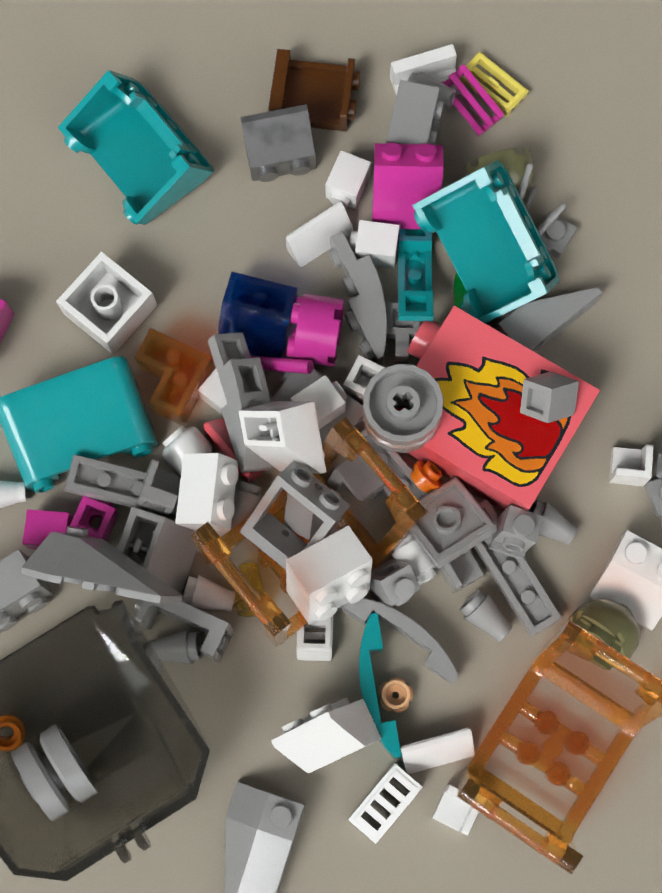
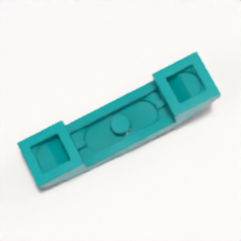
[398,229,434,321]
[359,613,402,759]

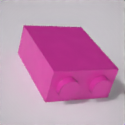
[372,143,444,230]

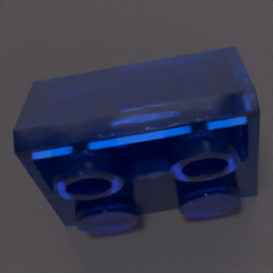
[217,271,298,358]

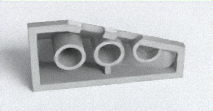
[21,526,183,604]
[224,782,305,893]

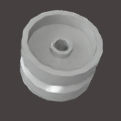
[363,364,443,453]
[11,723,98,822]

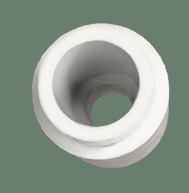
[390,533,437,586]

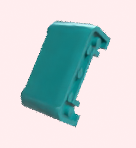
[57,70,214,225]
[413,160,559,323]
[0,356,159,493]

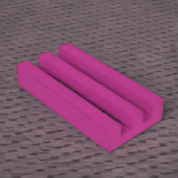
[441,64,505,137]

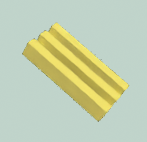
[460,51,529,118]

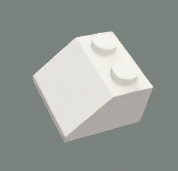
[175,453,239,537]
[589,530,662,631]

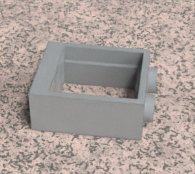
[240,460,351,570]

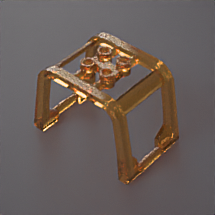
[191,417,428,647]
[457,620,662,874]

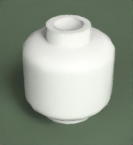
[162,425,213,476]

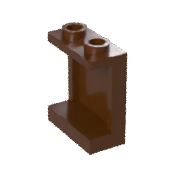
[268,49,361,132]

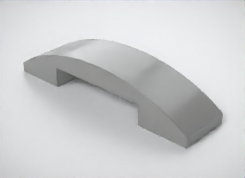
[339,598,459,685]

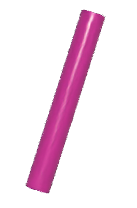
[251,356,314,374]

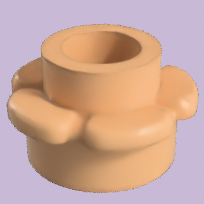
[378,677,413,713]

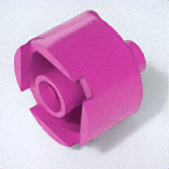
[287,293,345,367]

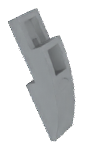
[327,231,387,366]
[207,333,273,473]

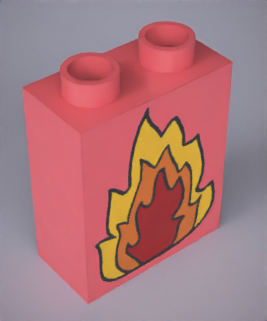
[396,306,600,511]

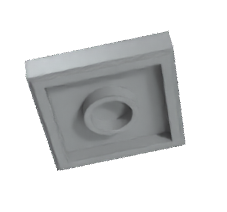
[398,476,497,569]

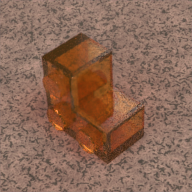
[134,328,215,427]

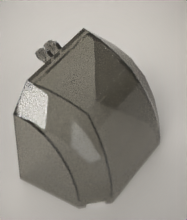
[0,600,210,881]

